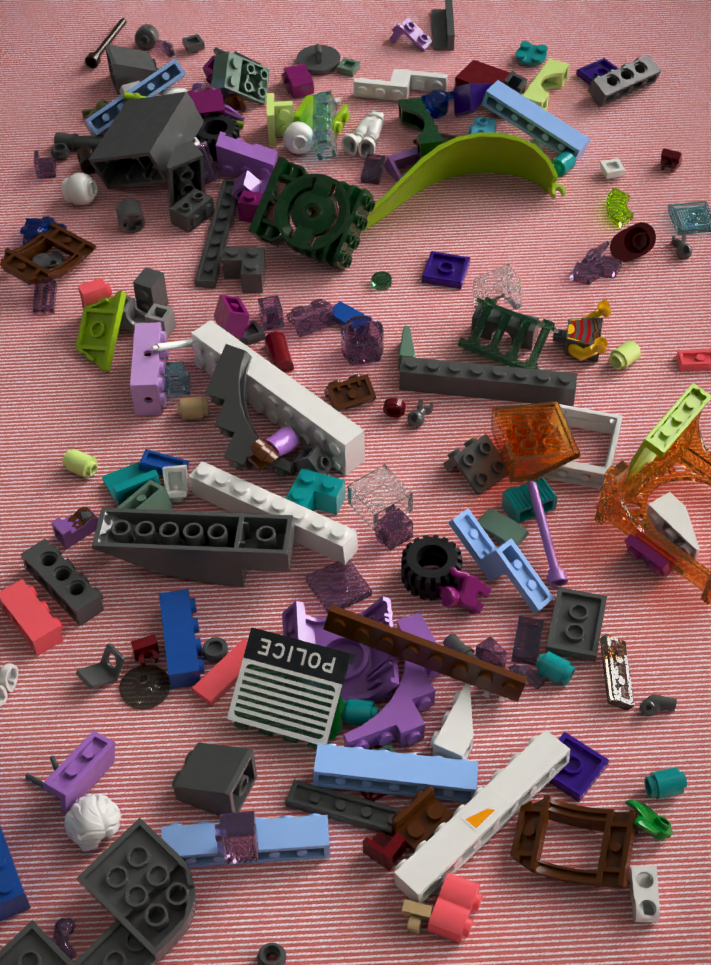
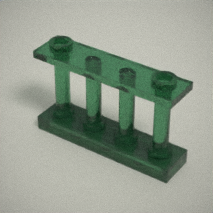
[458,297,560,370]

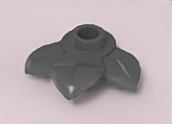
[32,252,64,270]

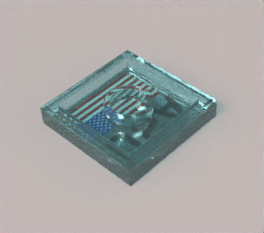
[667,201,711,235]

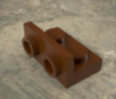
[324,374,376,412]
[392,786,454,853]

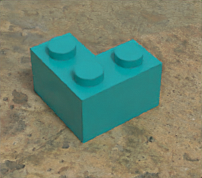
[285,468,345,515]

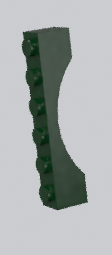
[398,97,446,159]

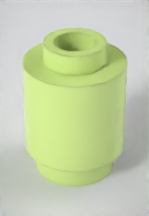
[609,340,641,370]
[62,450,98,478]

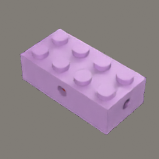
[130,322,169,416]

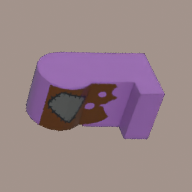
[51,506,99,549]

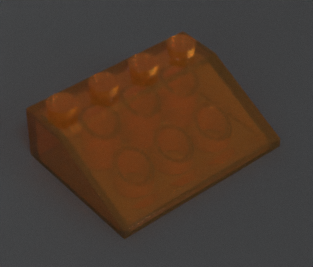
[491,401,580,483]

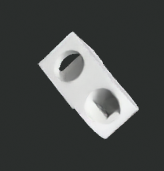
[628,866,660,923]

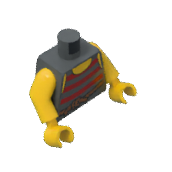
[553,300,611,362]

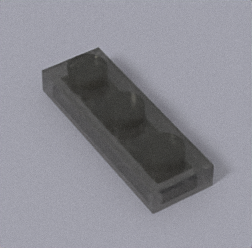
[600,634,634,711]

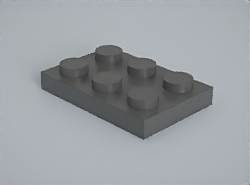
[545,587,607,662]

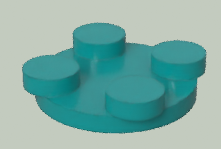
[515,41,548,66]

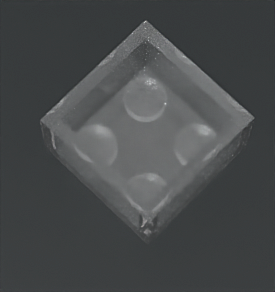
[347,464,413,532]

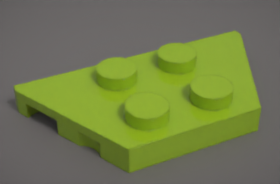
[75,291,127,372]

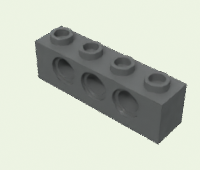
[588,55,661,107]
[21,539,104,626]

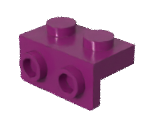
[624,531,680,577]

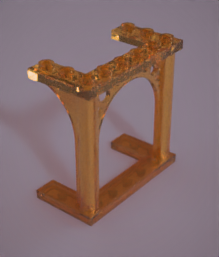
[594,409,711,605]

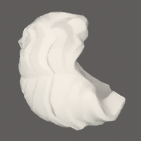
[64,794,121,852]

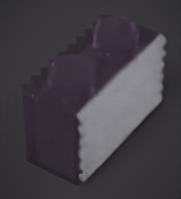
[215,811,259,865]

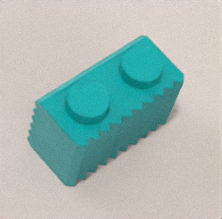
[502,477,558,523]

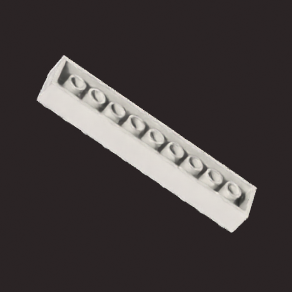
[191,320,365,475]

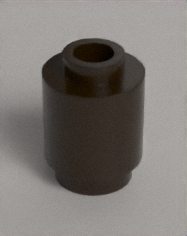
[77,147,96,174]

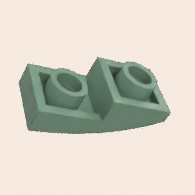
[478,508,529,547]

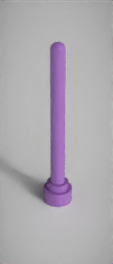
[528,481,568,587]

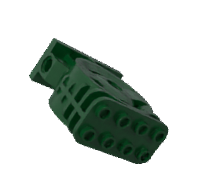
[248,156,375,271]

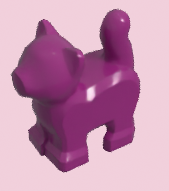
[438,567,491,615]

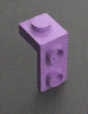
[390,17,433,51]

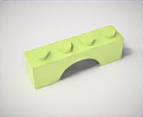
[521,59,569,110]

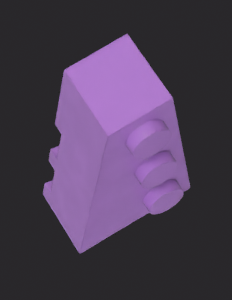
[216,131,278,180]

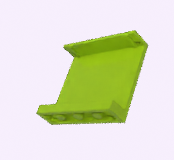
[618,383,711,498]

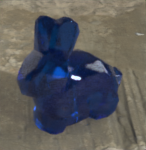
[421,90,454,119]
[20,216,67,245]

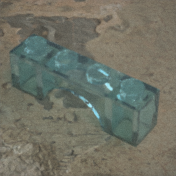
[312,91,338,160]

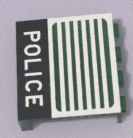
[227,627,355,749]

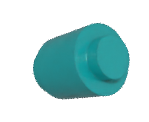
[551,151,576,177]
[535,651,576,686]
[341,698,379,726]
[644,767,687,799]

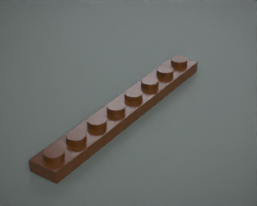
[323,605,527,702]

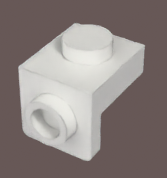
[162,465,190,501]

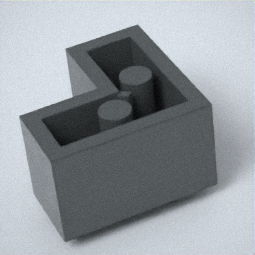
[222,246,266,293]

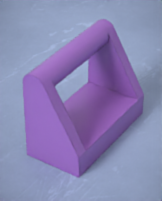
[384,147,420,182]

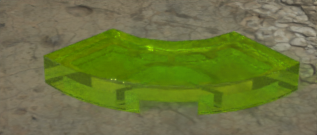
[606,187,634,228]

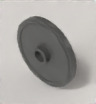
[297,44,340,73]

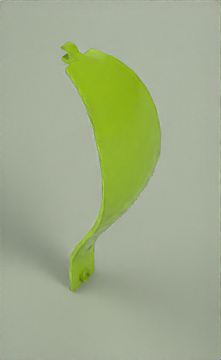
[320,132,566,237]

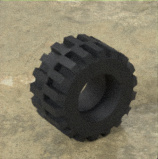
[196,115,240,162]
[401,535,463,601]

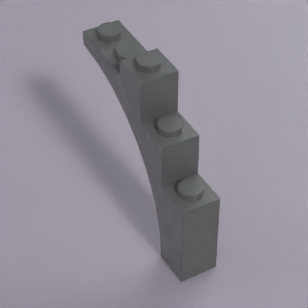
[205,344,297,477]

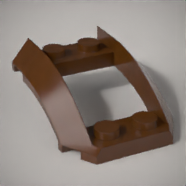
[0,222,96,285]
[510,795,638,888]

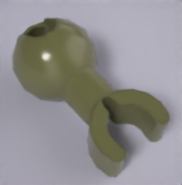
[82,100,109,119]

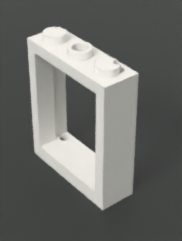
[539,404,623,490]

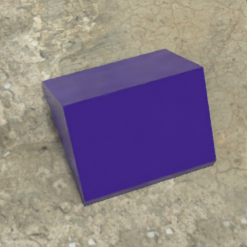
[454,83,494,117]

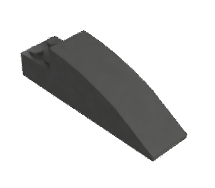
[92,508,295,587]

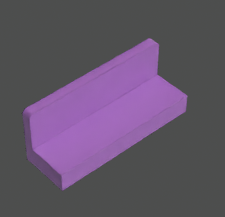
[43,731,115,815]

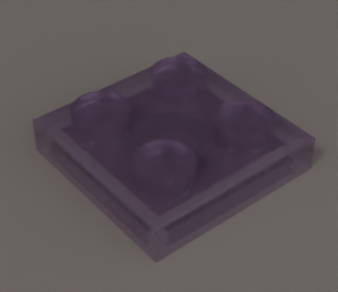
[306,559,372,613]

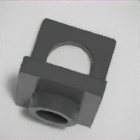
[76,643,125,689]

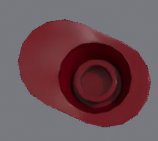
[610,222,656,262]

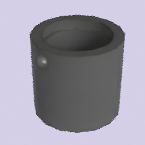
[116,198,145,233]

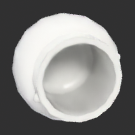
[283,122,315,155]
[61,173,98,206]

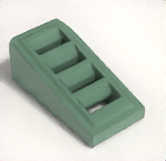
[398,325,416,371]

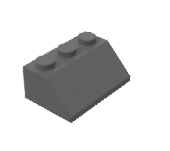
[167,140,205,207]

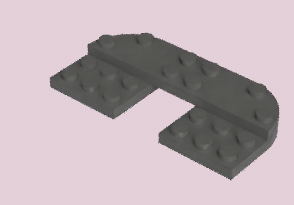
[0,818,197,965]

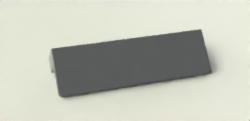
[431,0,455,50]

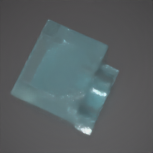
[166,361,191,396]

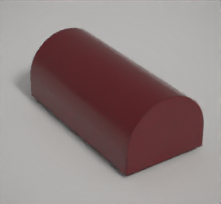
[265,331,294,372]

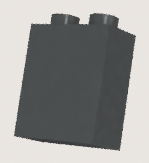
[89,92,204,189]

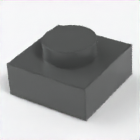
[182,34,205,53]

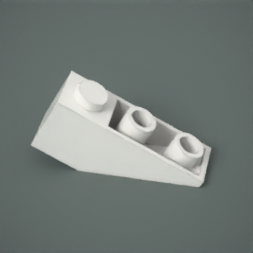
[646,492,700,565]
[430,683,473,759]

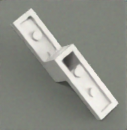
[353,69,447,102]

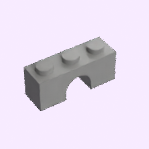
[115,294,176,339]

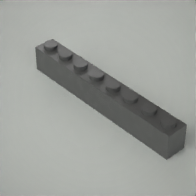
[399,356,577,407]

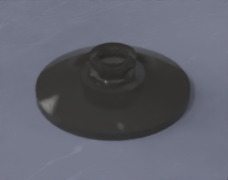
[119,665,171,710]

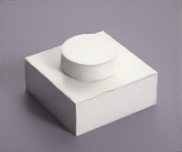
[600,158,625,179]

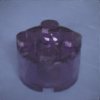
[341,316,384,365]

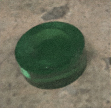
[371,271,392,290]

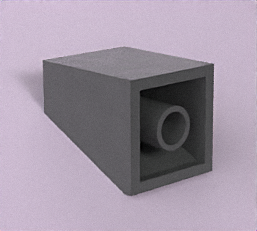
[105,44,159,95]
[172,743,257,820]

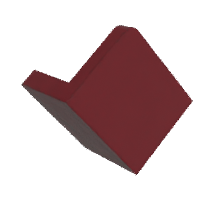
[363,831,406,871]

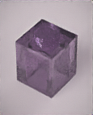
[258,295,284,331]

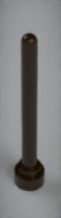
[85,18,127,69]

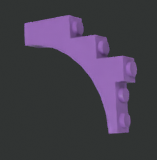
[344,612,441,749]

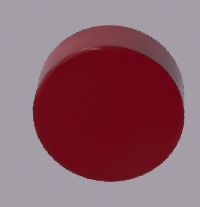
[383,398,406,418]

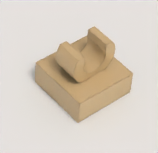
[402,899,433,934]

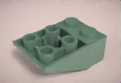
[211,52,270,105]

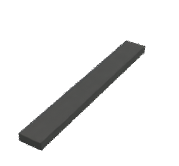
[195,179,238,288]

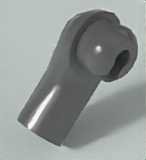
[640,694,677,716]

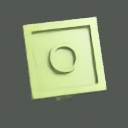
[266,93,294,146]

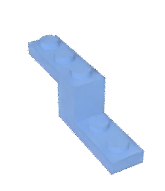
[448,508,554,613]

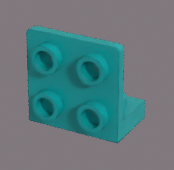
[102,462,160,507]

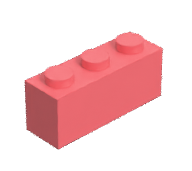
[0,579,63,656]

